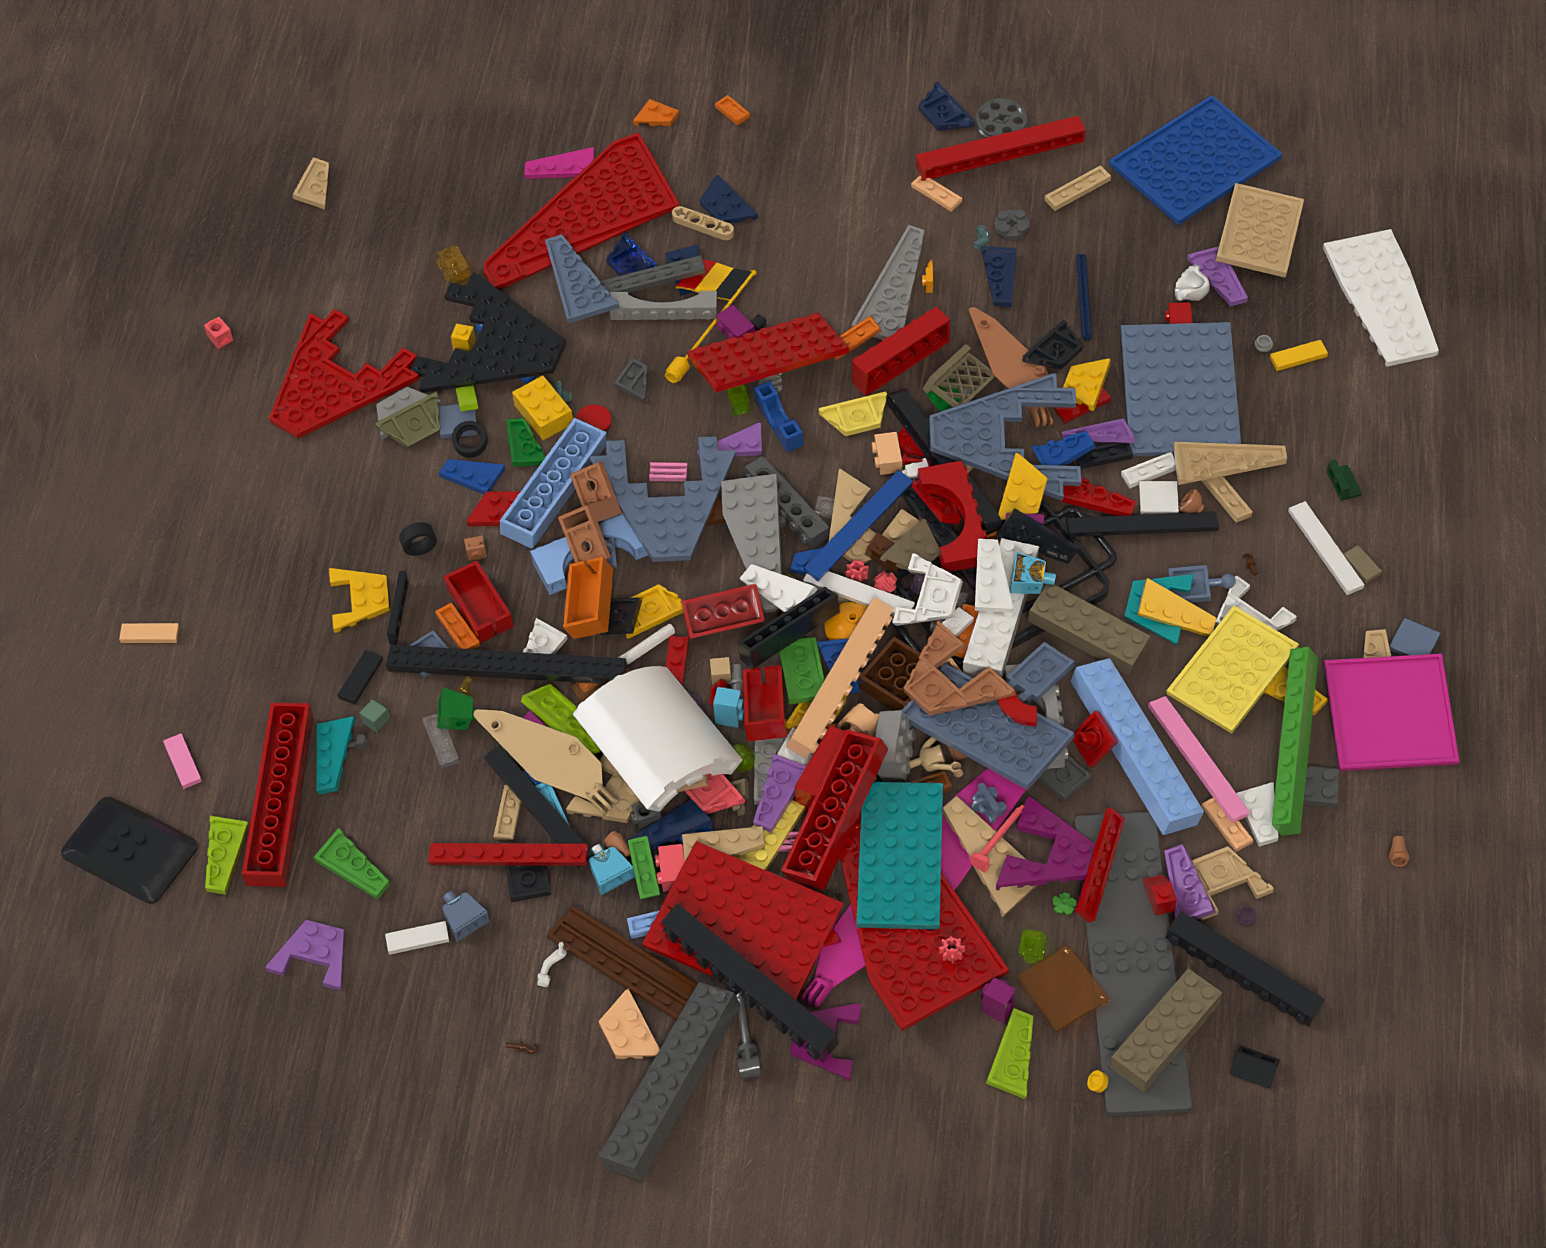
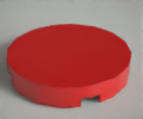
[576,405,612,431]

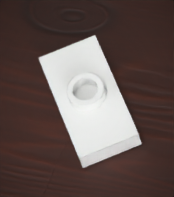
[942,607,974,637]

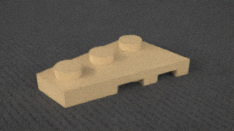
[293,157,329,209]

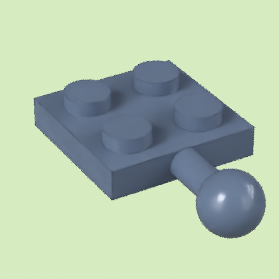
[1168,565,1236,603]

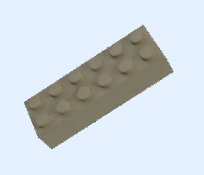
[1027,584,1150,676]
[1110,968,1222,1092]

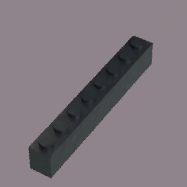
[1165,911,1325,1027]

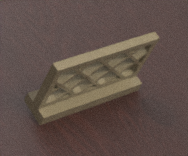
[923,344,995,407]

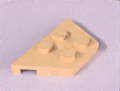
[599,989,660,1059]

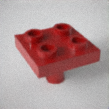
[1073,711,1118,767]

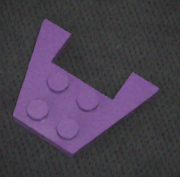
[266,920,345,991]

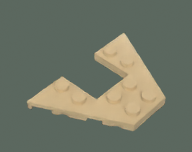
[828,469,920,564]

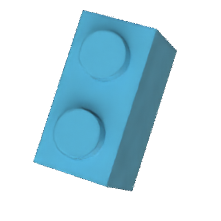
[713,687,744,728]

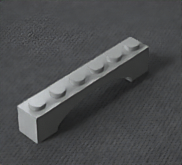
[610,291,718,320]

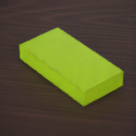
[456,385,478,412]

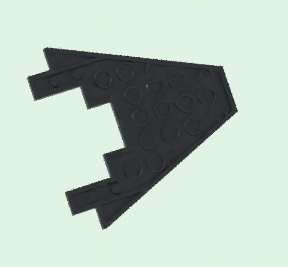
[410,272,567,393]

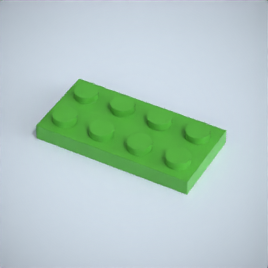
[779,637,824,704]

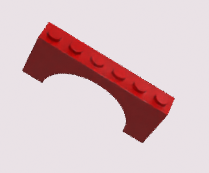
[917,461,987,572]

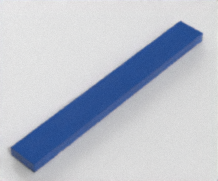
[803,470,913,582]

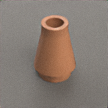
[604,831,631,860]
[1389,836,1409,867]

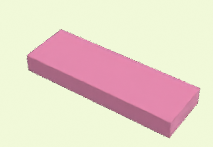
[163,733,202,789]

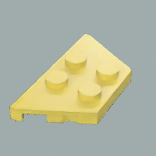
[819,392,887,436]

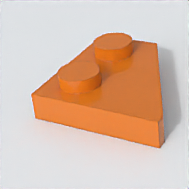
[633,99,679,126]

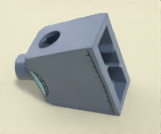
[442,891,490,942]

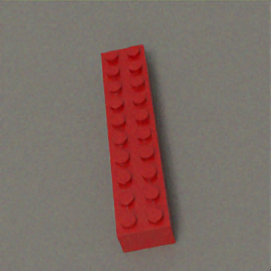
[242,703,313,887]

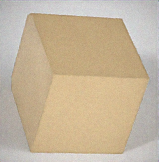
[710,657,731,685]

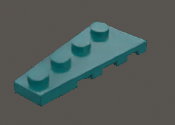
[316,716,356,795]

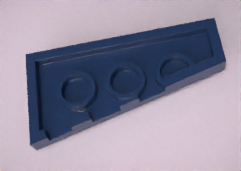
[981,246,1017,307]
[626,799,713,851]

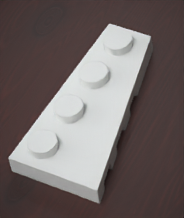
[975,539,1014,612]
[739,564,817,613]

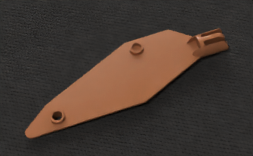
[969,307,1053,427]

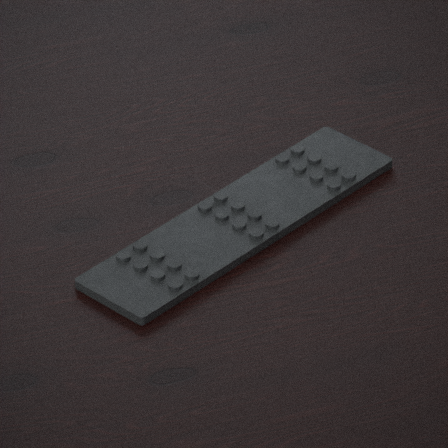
[1074,812,1192,1116]

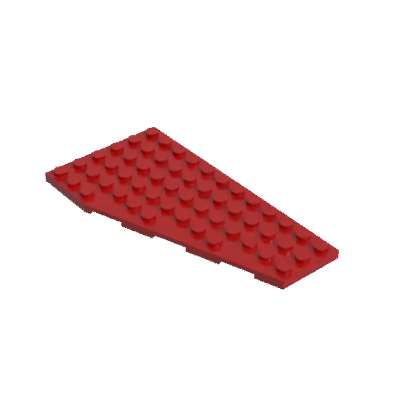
[839,808,1009,1031]

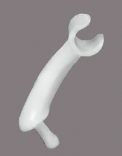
[537,942,567,987]

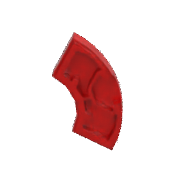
[997,692,1037,726]

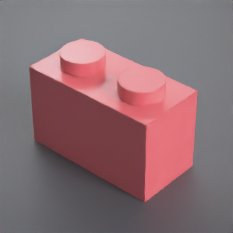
[655,844,684,892]

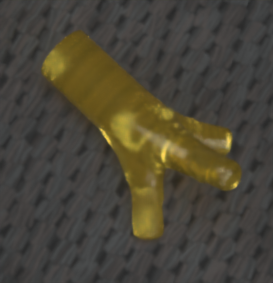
[456,677,472,696]

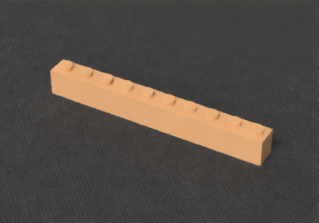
[786,597,894,759]

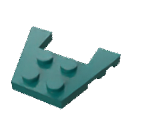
[1124,574,1194,646]

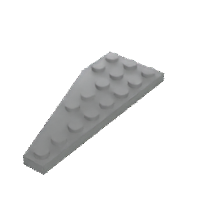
[721,474,782,613]

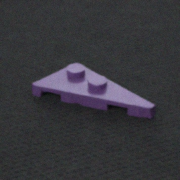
[1062,418,1135,443]
[697,423,762,458]

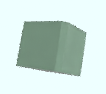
[360,699,390,733]

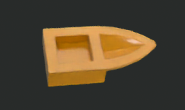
[922,259,933,293]

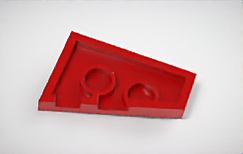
[911,480,961,524]

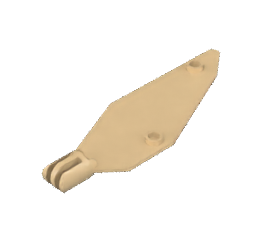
[473,709,618,816]

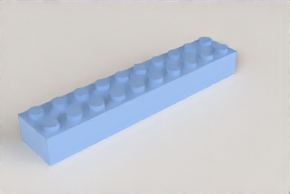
[1071,658,1204,835]

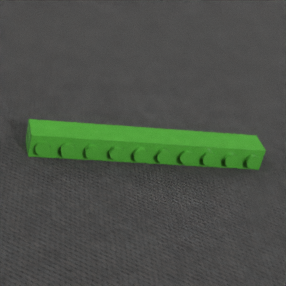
[1272,647,1318,836]

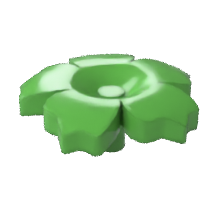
[1052,892,1077,915]

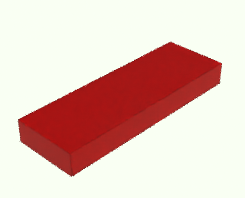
[1055,388,1111,424]

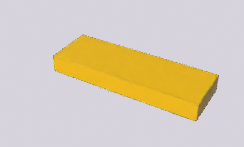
[1270,340,1328,371]

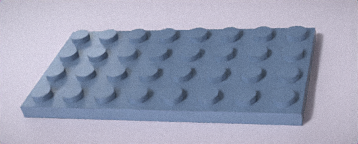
[902,663,1074,790]

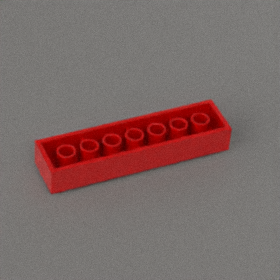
[781,729,888,891]

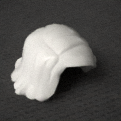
[1174,264,1210,301]

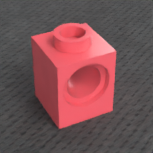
[204,317,233,349]

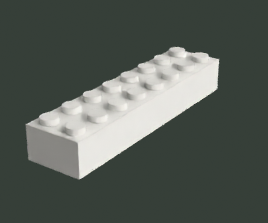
[963,538,1039,678]

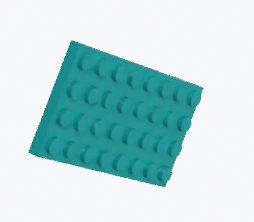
[857,782,943,929]

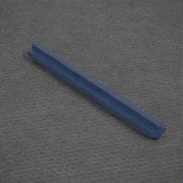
[1077,254,1092,340]

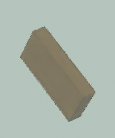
[1343,545,1382,583]

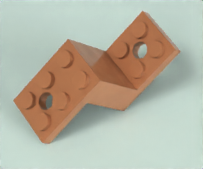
[558,461,622,566]

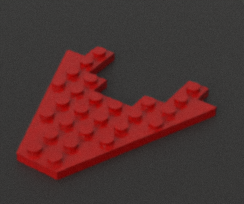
[269,309,419,439]

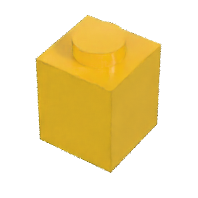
[451,323,476,351]

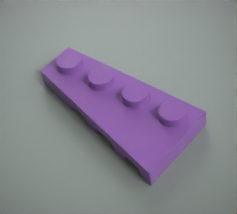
[1187,246,1248,307]
[753,754,806,833]
[1164,844,1216,920]

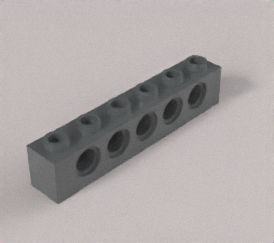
[744,456,830,549]

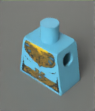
[1010,552,1056,594]

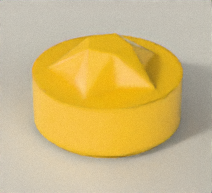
[1087,1070,1109,1093]

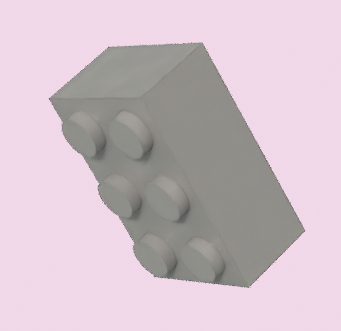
[875,710,916,782]

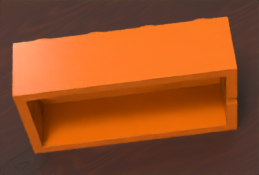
[563,557,613,639]

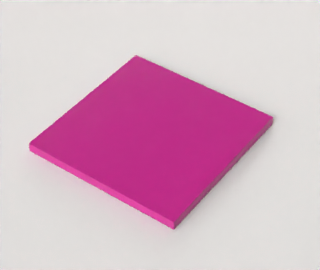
[1324,654,1460,771]

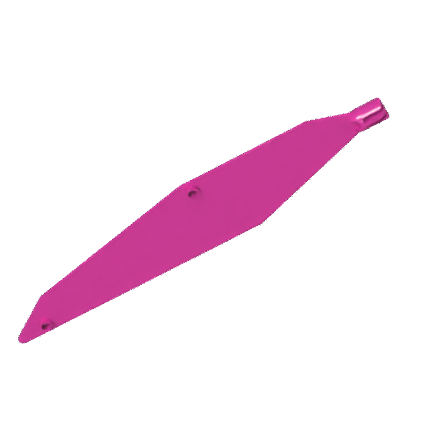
[801,768,1026,1009]

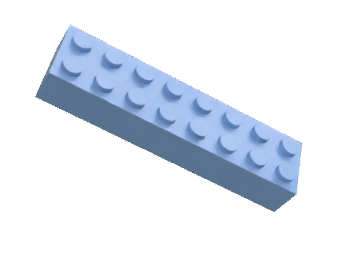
[500,418,607,549]

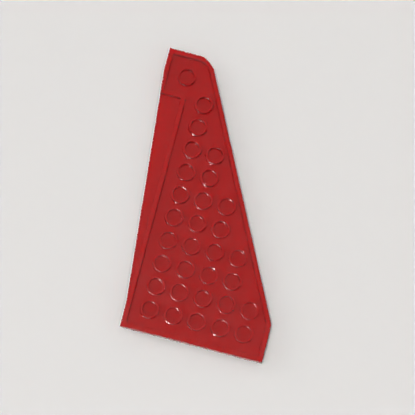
[483,132,680,290]

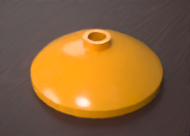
[824,601,877,643]

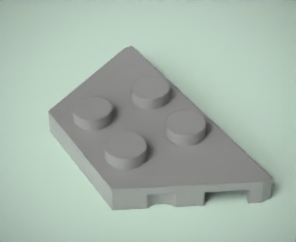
[376,387,441,440]

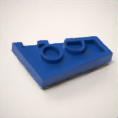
[1031,431,1096,466]
[439,459,505,495]

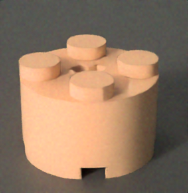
[837,703,879,737]

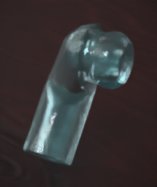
[973,225,989,250]
[554,381,573,403]

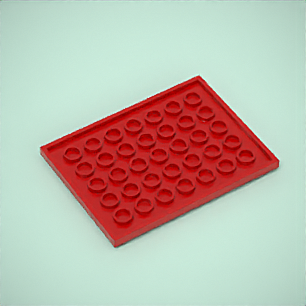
[642,841,844,1001]

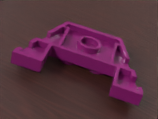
[791,1003,861,1081]

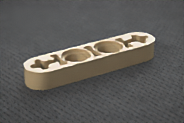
[672,206,734,240]

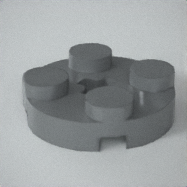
[994,210,1030,241]

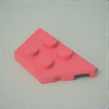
[685,773,746,814]

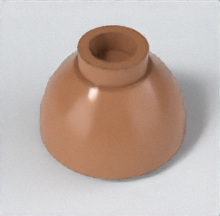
[1179,489,1204,513]

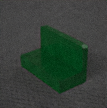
[1327,460,1362,501]

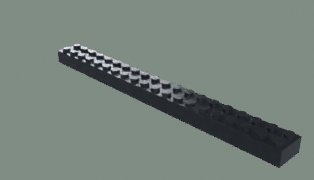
[386,645,627,684]

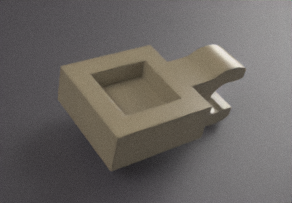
[730,778,749,816]

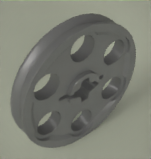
[976,98,1027,138]

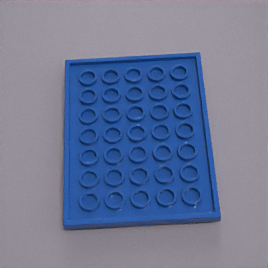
[1109,95,1282,225]

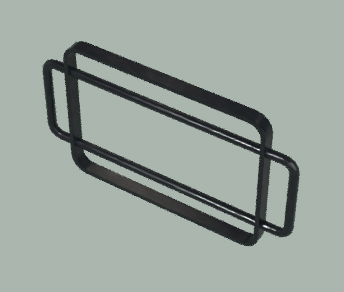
[890,501,1117,671]

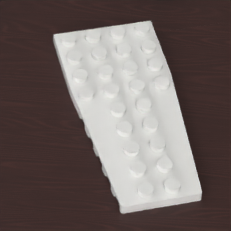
[1323,229,1439,366]

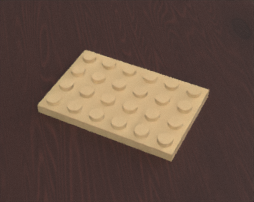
[1216,183,1304,277]

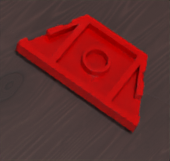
[467,491,521,526]

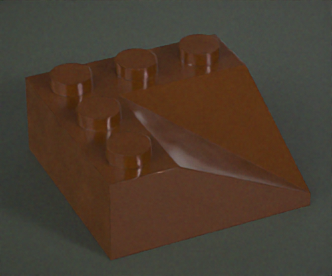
[859,637,941,711]

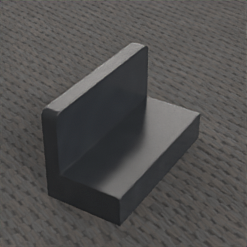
[1230,1045,1280,1088]

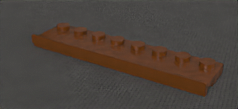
[547,905,697,1021]

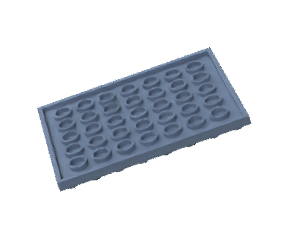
[1121,322,1241,456]

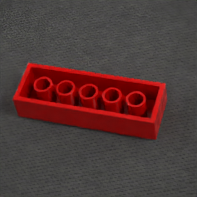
[852,306,950,396]

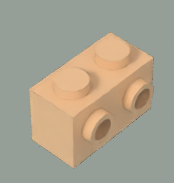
[871,432,902,475]

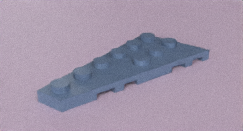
[545,234,620,323]

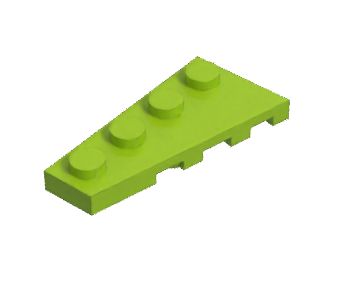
[205,816,249,895]
[986,1008,1033,1099]

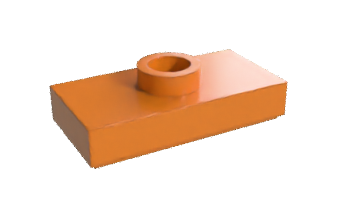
[715,95,750,126]

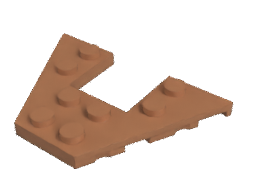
[904,620,1015,716]

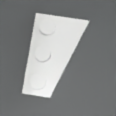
[523,618,568,654]
[1236,782,1278,847]

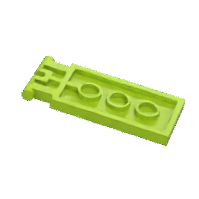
[521,684,601,755]

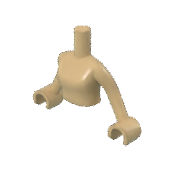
[909,737,963,777]

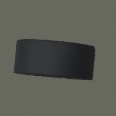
[452,421,487,458]
[399,522,437,556]

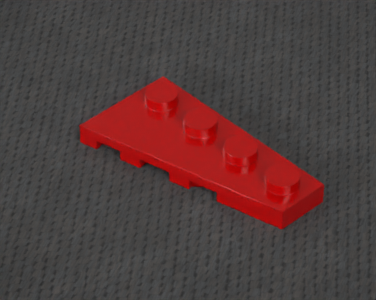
[1058,477,1136,516]

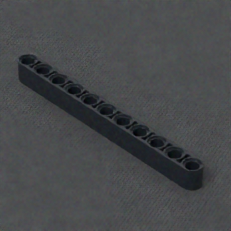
[886,389,1002,533]

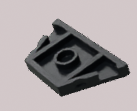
[1022,320,1083,369]

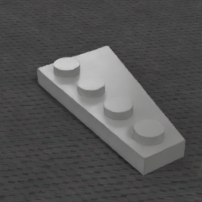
[754,737,786,805]

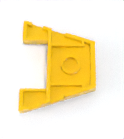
[329,568,390,633]

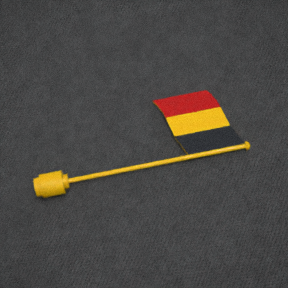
[665,259,757,383]

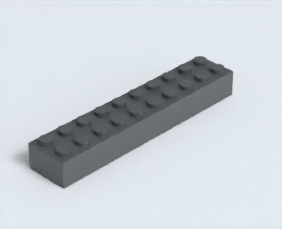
[599,982,741,1181]

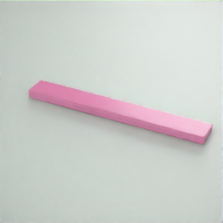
[1148,696,1250,823]

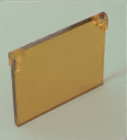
[1016,946,1110,1032]

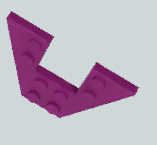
[996,796,1095,890]

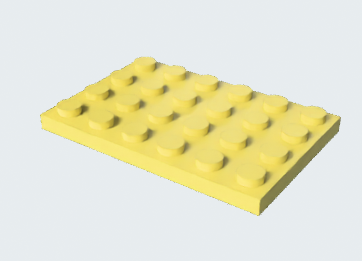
[1167,606,1299,734]

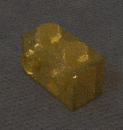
[436,244,471,284]

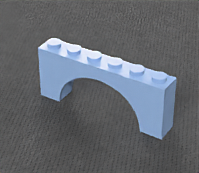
[530,514,648,595]

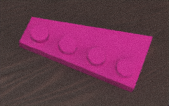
[525,147,594,179]

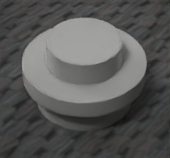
[1255,335,1273,352]

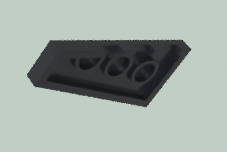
[994,508,1079,564]

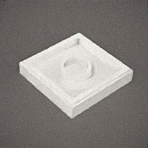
[1139,481,1179,515]

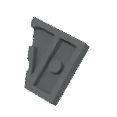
[613,358,648,402]

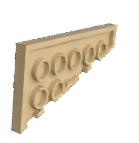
[1173,442,1287,485]
[942,796,1036,917]

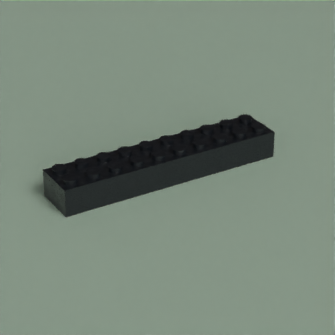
[661,903,839,1063]

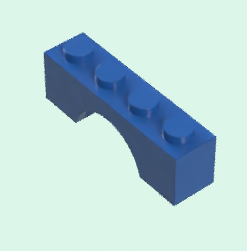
[754,381,803,453]

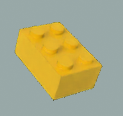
[512,376,573,440]

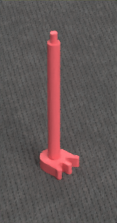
[969,805,1024,873]

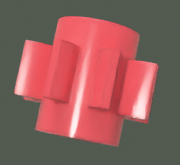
[846,560,869,583]
[873,571,897,593]
[939,936,965,963]

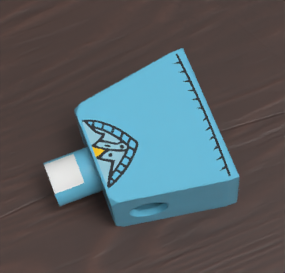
[589,844,635,895]

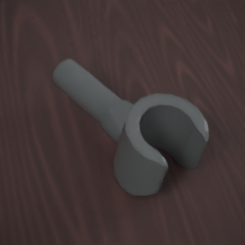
[347,734,368,750]

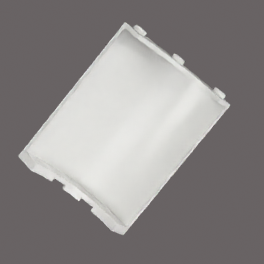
[573,666,742,812]

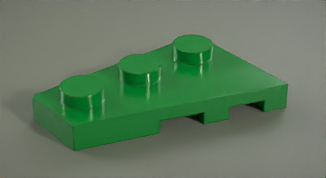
[506,418,546,467]

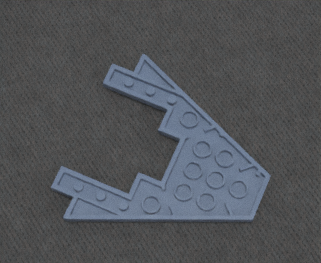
[929,373,1081,500]
[590,437,735,562]

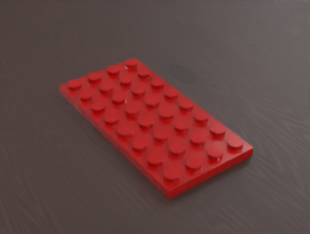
[687,313,849,393]

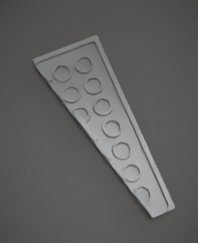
[851,225,925,340]

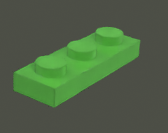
[628,836,661,900]

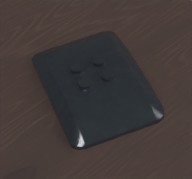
[61,797,197,904]

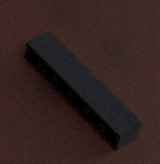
[737,587,840,669]

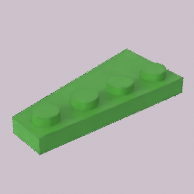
[314,828,390,900]

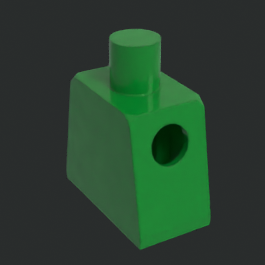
[437,688,478,730]

